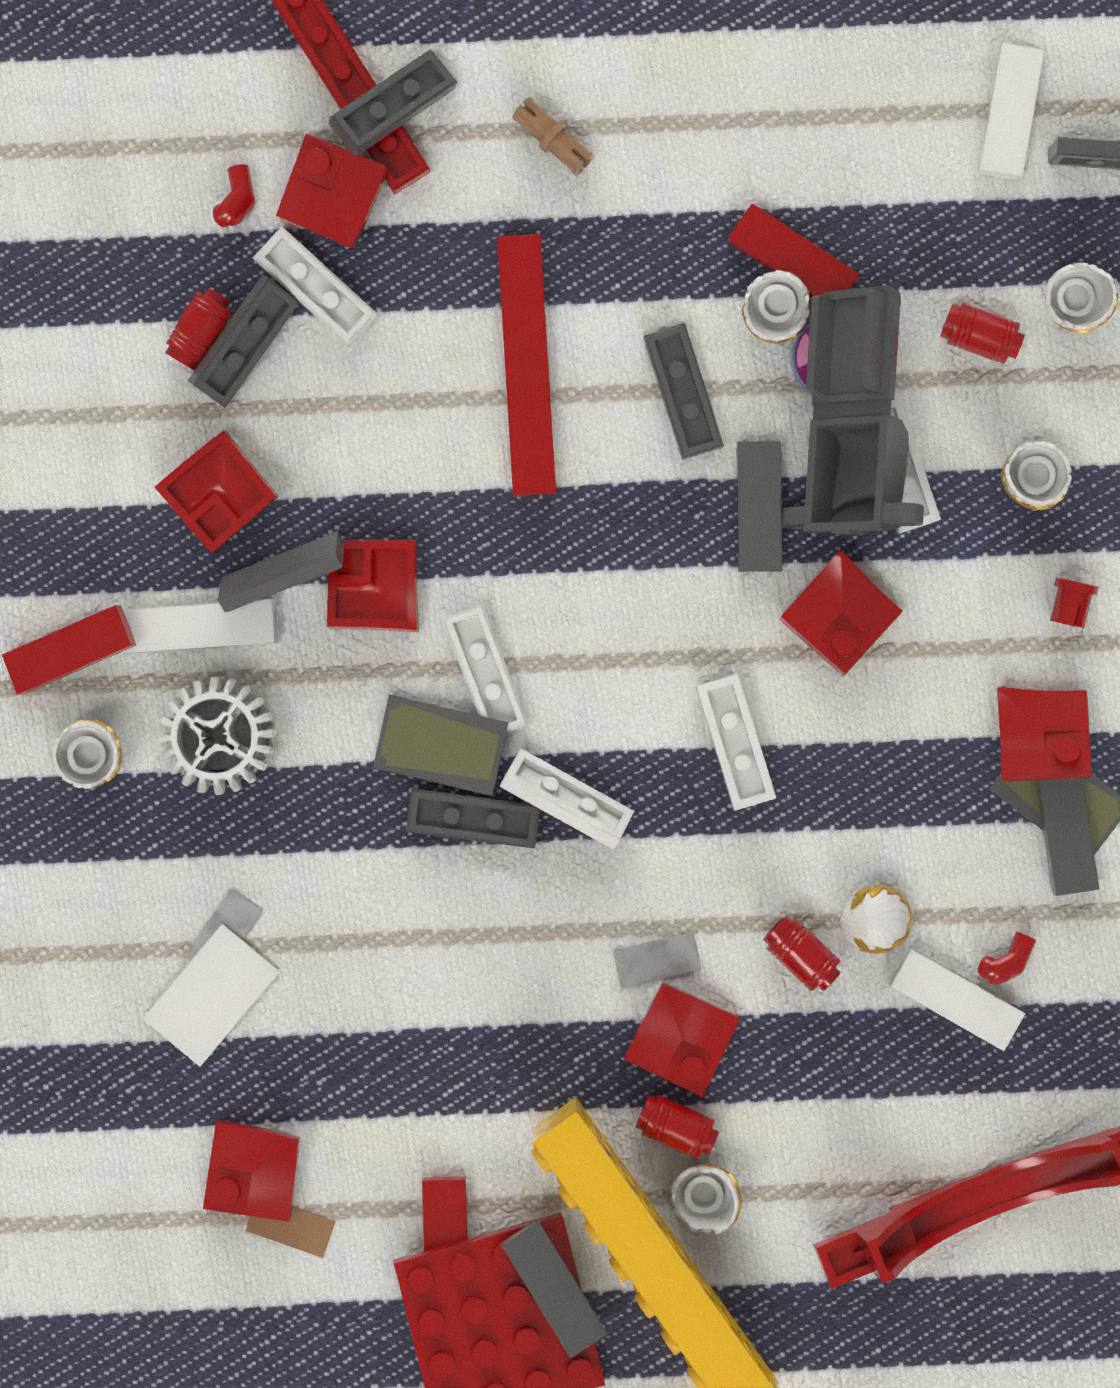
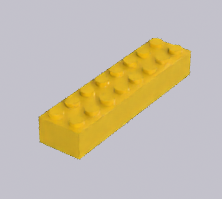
[531,1097,780,1388]

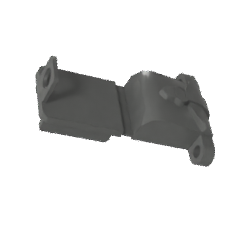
[782,285,924,535]

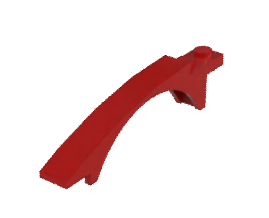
[813,1126,1120,1289]

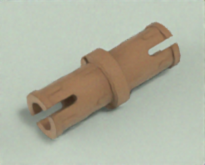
[512,97,594,176]

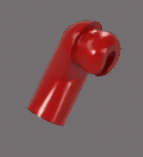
[213,164,255,227]
[978,931,1037,985]

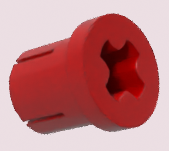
[1050,577,1099,628]

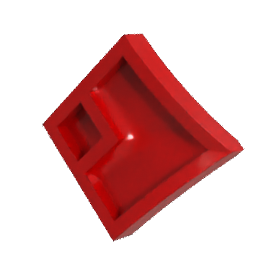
[276,133,389,249]
[154,430,279,553]
[327,540,419,632]
[779,549,903,677]
[997,687,1092,782]
[624,982,740,1097]
[203,1120,301,1222]

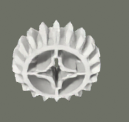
[158,677,277,795]

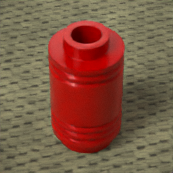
[165,288,234,371]
[940,303,1025,364]
[763,915,841,991]
[635,1095,719,1160]

